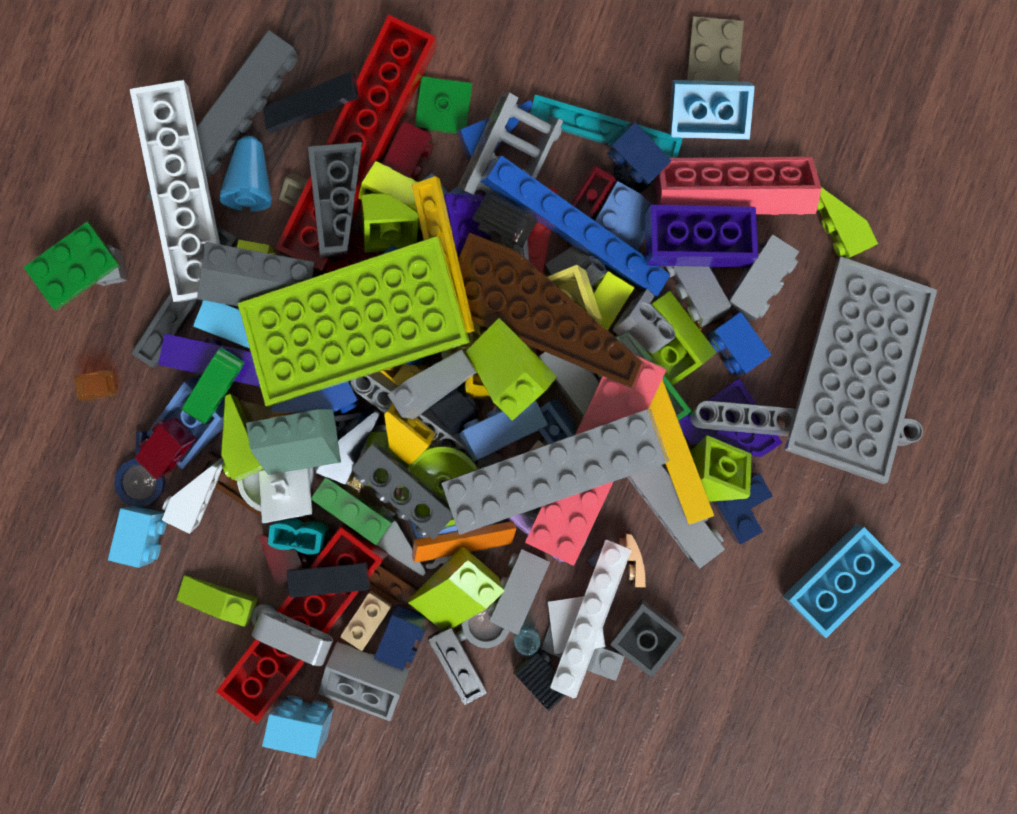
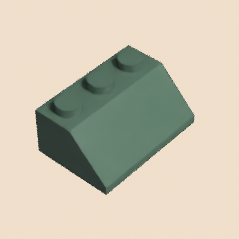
[246,409,341,475]

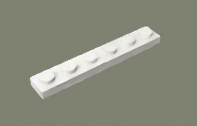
[550,540,632,698]

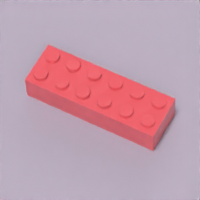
[655,157,821,215]

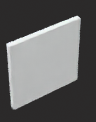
[259,468,312,523]
[548,597,605,654]

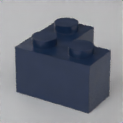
[605,122,672,184]
[712,473,773,545]

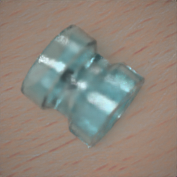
[514,625,540,655]

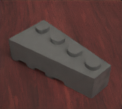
[308,142,362,258]

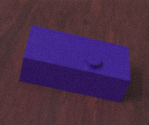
[645,205,758,267]
[158,334,260,386]

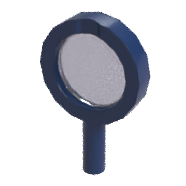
[114,432,166,507]

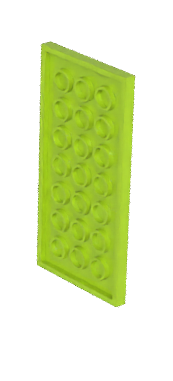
[238,236,470,406]

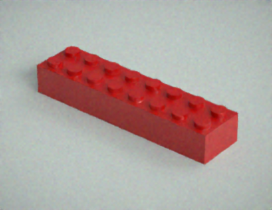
[216,524,388,724]

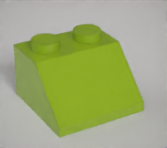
[361,193,418,252]
[691,436,751,502]

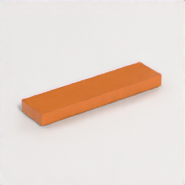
[412,521,516,563]

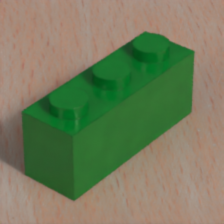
[311,477,394,545]

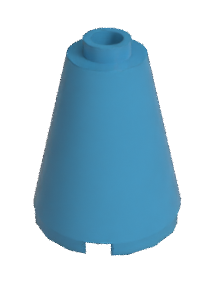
[219,136,272,211]

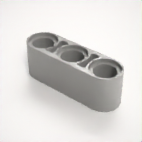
[252,609,333,666]

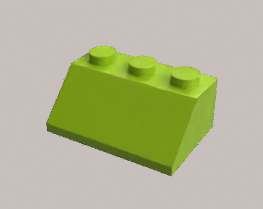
[643,291,717,385]

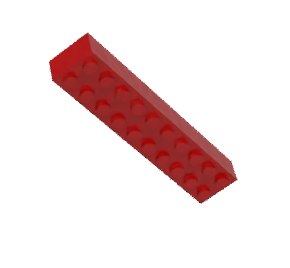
[275,14,437,274]

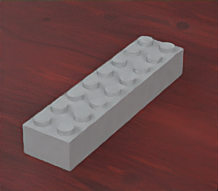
[441,409,670,535]

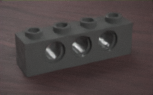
[351,442,453,539]

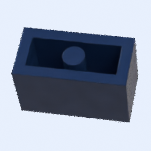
[374,604,427,671]

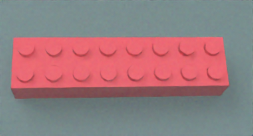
[525,354,667,566]

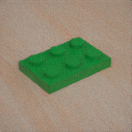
[23,222,120,310]

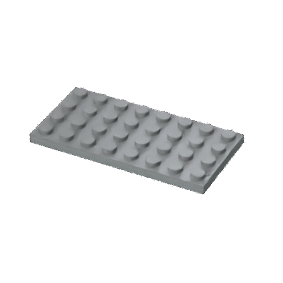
[784,256,937,484]

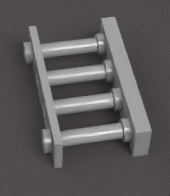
[458,91,563,195]

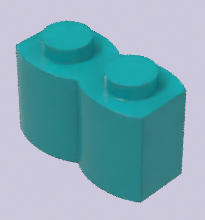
[268,518,329,554]

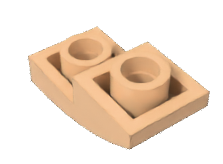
[619,532,646,587]

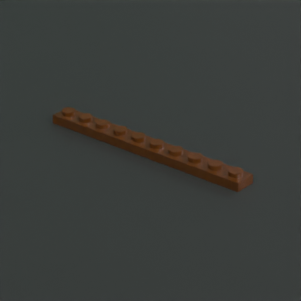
[195,451,420,611]

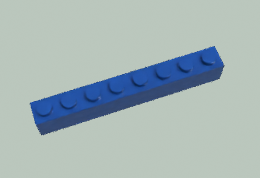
[480,155,670,297]

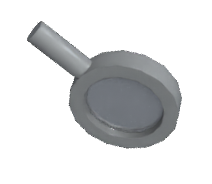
[456,600,509,648]

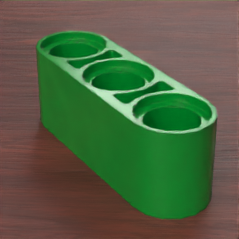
[182,347,245,425]

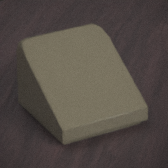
[278,172,308,207]

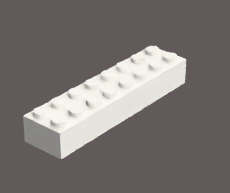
[130,80,220,302]

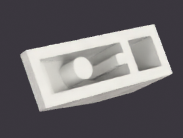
[162,458,224,534]

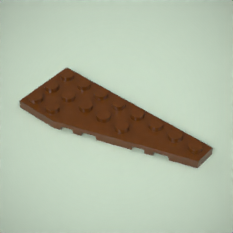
[458,233,645,389]

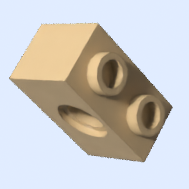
[340,590,393,651]

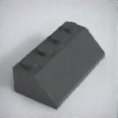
[197,242,314,307]

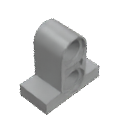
[613,289,675,353]

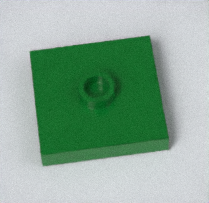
[415,76,473,134]

